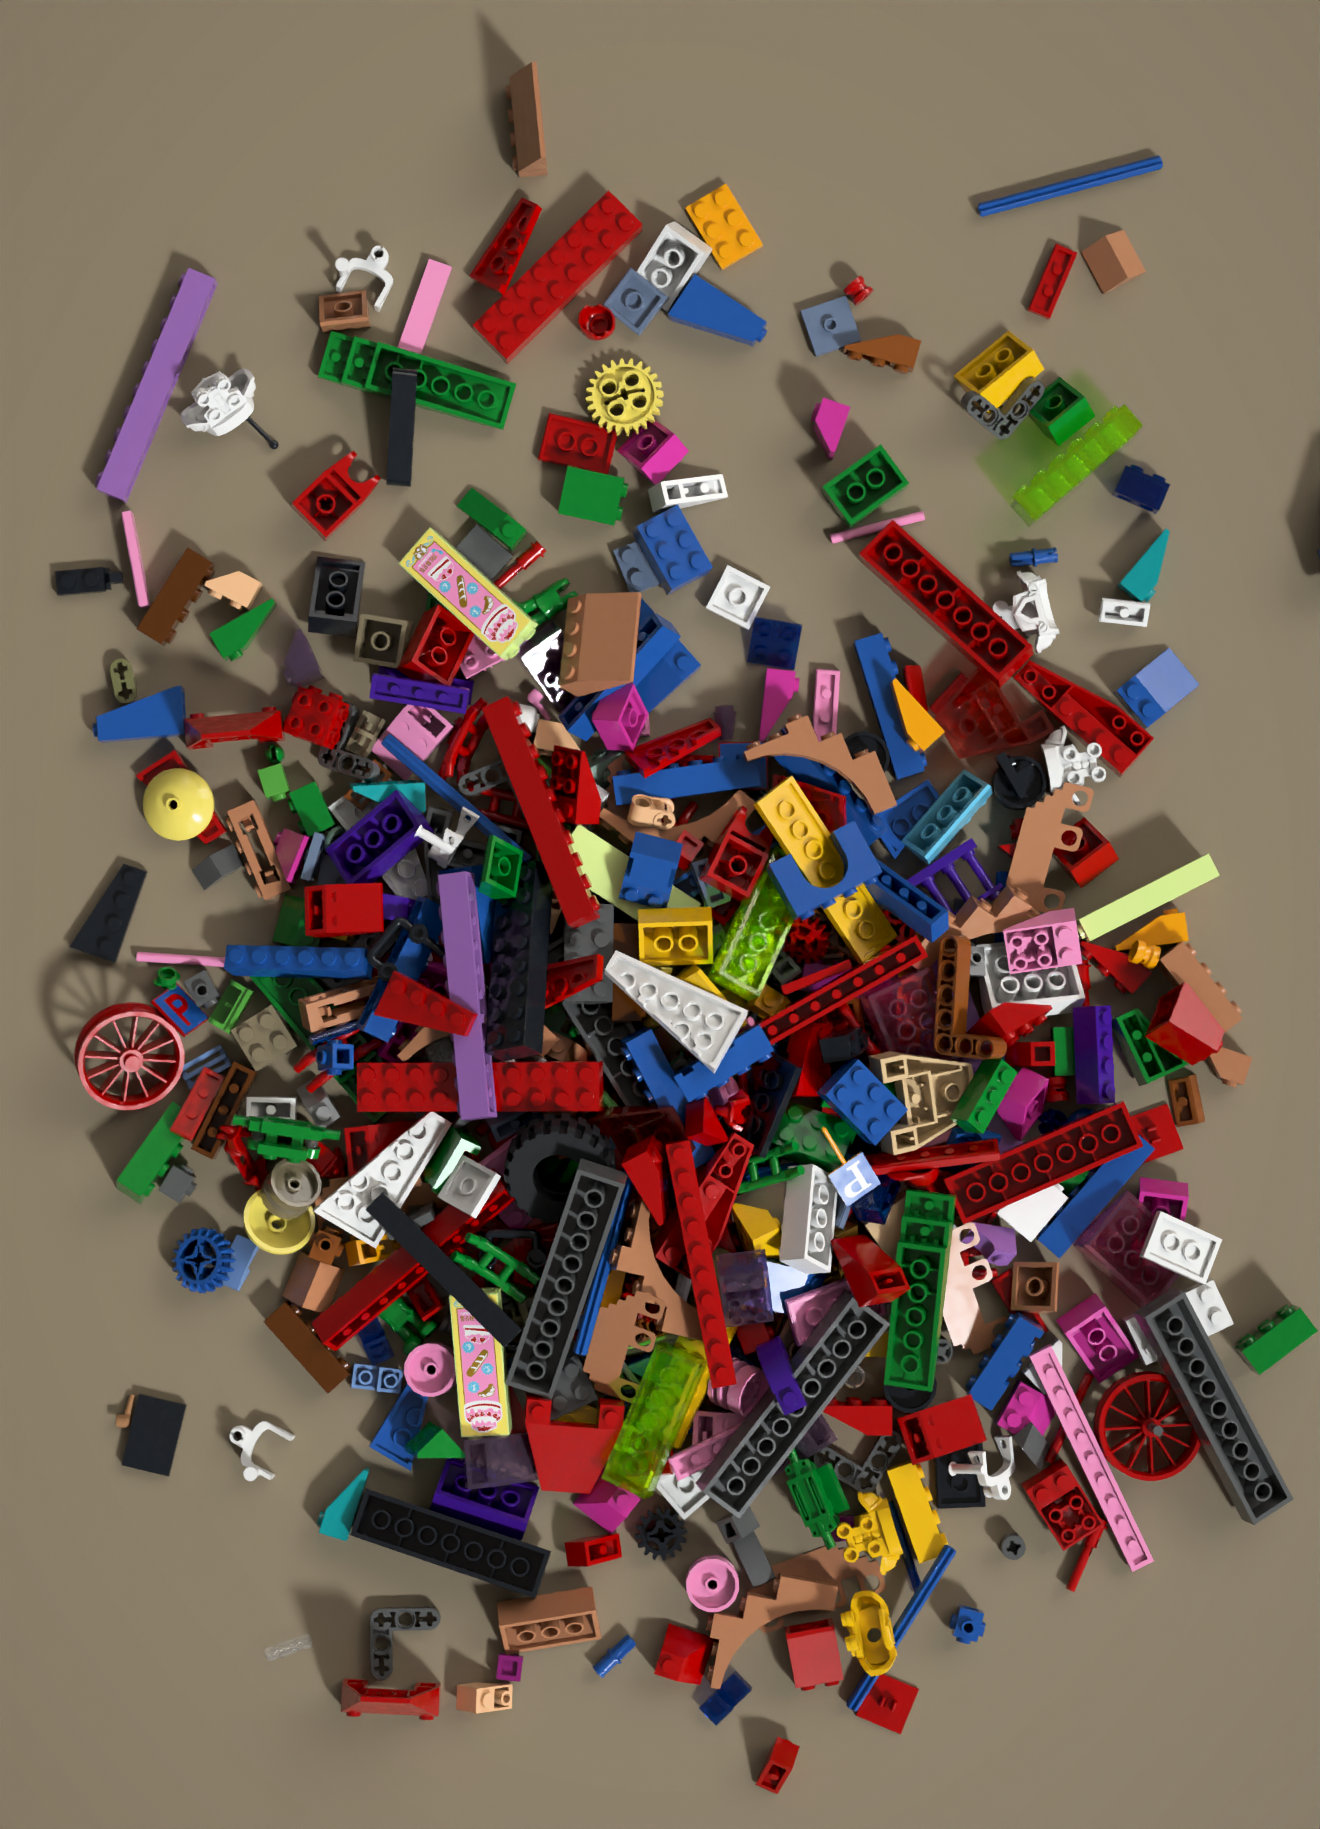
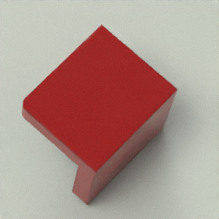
[676,830,704,871]

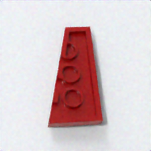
[374,971,478,1036]

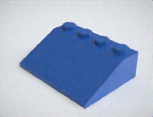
[636,598,701,713]

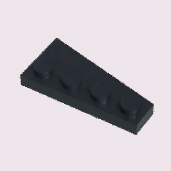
[70,864,148,963]
[745,1051,803,1158]

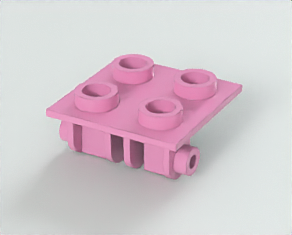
[460,634,506,679]

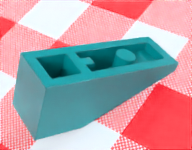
[1117,528,1170,602]
[349,780,426,812]
[317,1467,370,1541]

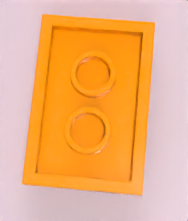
[685,184,763,270]

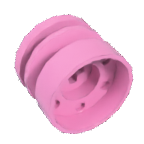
[707,1357,770,1418]

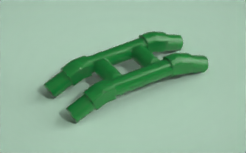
[737,1141,805,1194]
[451,1232,541,1304]

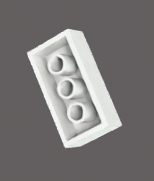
[779,1164,838,1274]
[1122,1278,1234,1365]

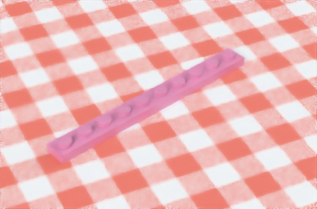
[1028,1344,1154,1572]

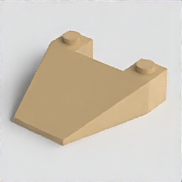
[868,1051,973,1155]

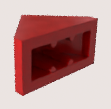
[711,897,744,927]
[685,1097,729,1147]
[406,1276,446,1321]

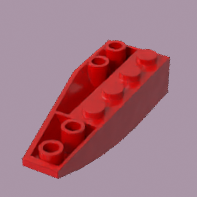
[1013,660,1154,778]
[652,1132,754,1279]

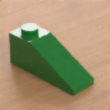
[457,488,527,552]
[209,598,277,662]

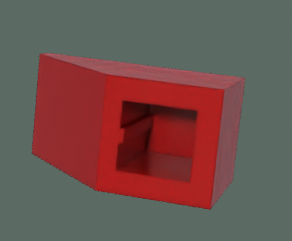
[1005,1041,1055,1067]

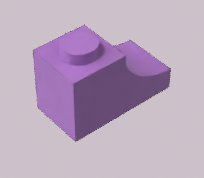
[960,1222,1017,1266]

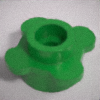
[153,967,180,990]

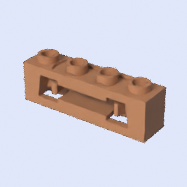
[225,800,293,901]
[297,976,379,1033]

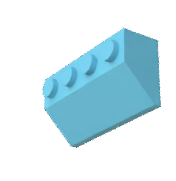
[901,769,992,865]

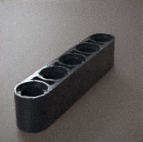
[386,368,417,487]

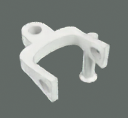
[335,245,393,312]
[414,807,480,869]
[229,1421,295,1481]
[948,1435,1016,1500]

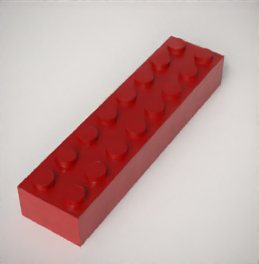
[472,190,643,364]
[859,520,1034,688]
[943,1100,1143,1224]

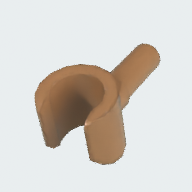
[116,1394,135,1428]

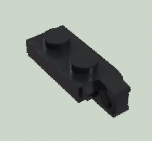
[55,567,124,596]

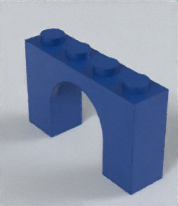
[766,821,882,921]

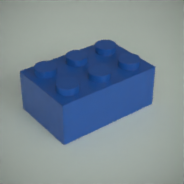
[632,505,713,595]
[816,1058,908,1146]

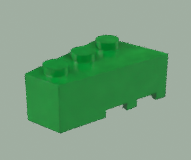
[1111,1008,1189,1086]

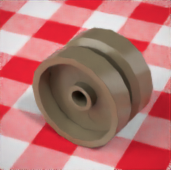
[260,1159,322,1219]

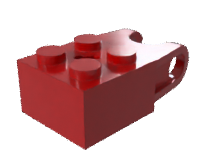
[291,451,381,541]
[698,806,774,902]

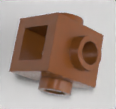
[308,1226,345,1265]

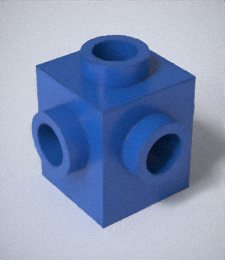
[316,1040,354,1076]
[949,1604,986,1644]

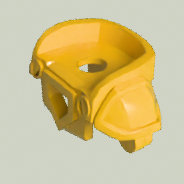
[836,1491,904,1575]
[840,1590,897,1676]

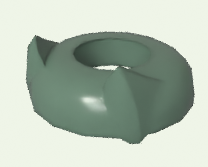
[324,826,346,856]

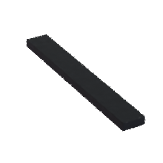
[366,1192,522,1347]

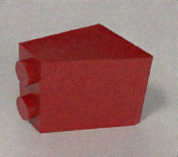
[1145,982,1225,1066]
[784,1618,844,1691]

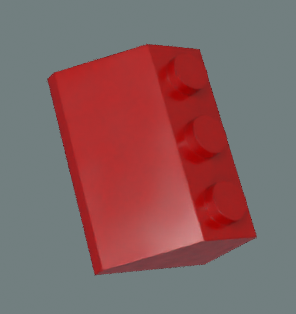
[397,604,474,685]

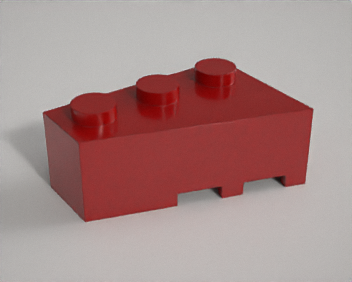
[786,1023,831,1098]

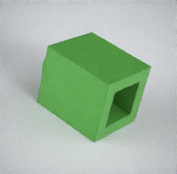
[257,763,291,802]

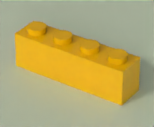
[886,1460,948,1564]

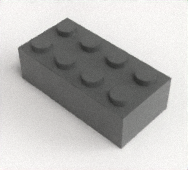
[562,904,614,1005]

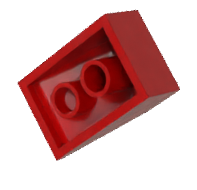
[621,1135,669,1226]

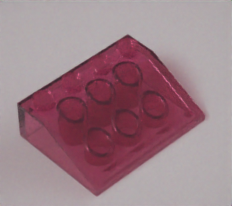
[859,966,961,1061]
[1073,1191,1180,1308]

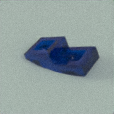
[358,1316,395,1366]
[699,1670,752,1725]

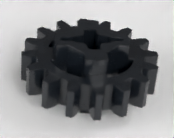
[635,1506,688,1561]

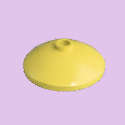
[143,768,214,841]
[243,1189,315,1255]

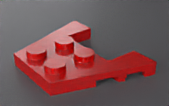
[773,774,847,861]

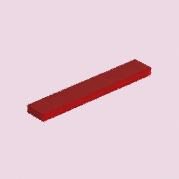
[864,1139,1000,1175]

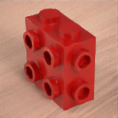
[282,685,350,750]

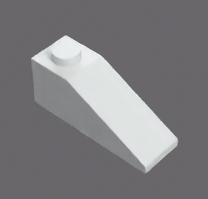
[648,474,728,513]

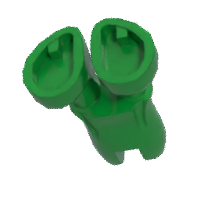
[511,578,578,640]
[378,1297,439,1356]

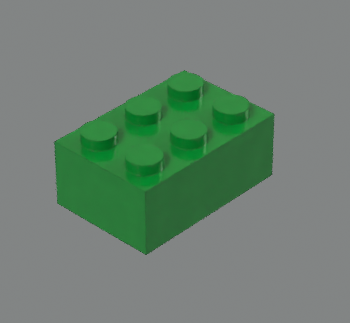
[821,444,909,529]
[771,1101,856,1173]
[1235,1304,1318,1375]

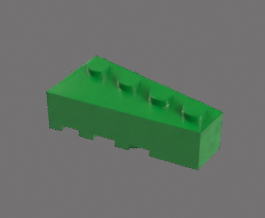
[116,1101,184,1205]

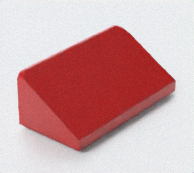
[903,665,928,712]

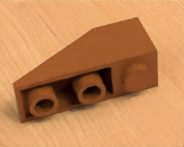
[843,334,921,374]

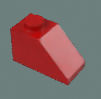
[564,1533,622,1567]
[755,1737,800,1794]

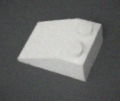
[637,221,713,312]

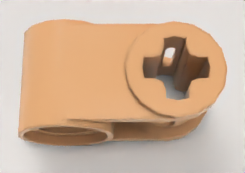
[627,794,675,830]

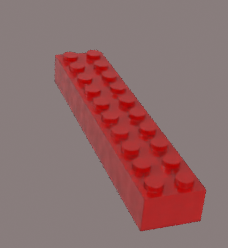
[357,1061,604,1112]

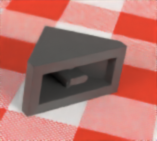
[192,844,245,890]

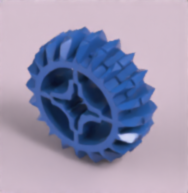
[171,1227,236,1293]

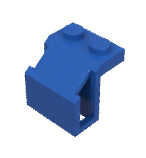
[619,831,683,908]

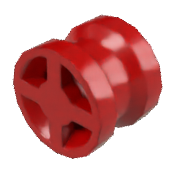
[843,275,874,306]

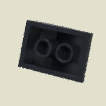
[308,556,365,638]

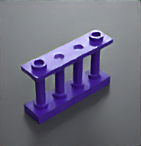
[369,666,474,714]
[907,838,1004,915]

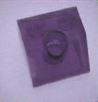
[283,629,325,688]

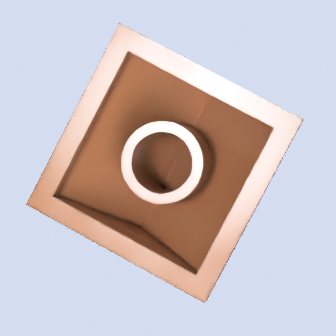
[1081,230,1146,295]
[319,290,371,333]
[282,1251,345,1313]
[1011,1262,1059,1314]

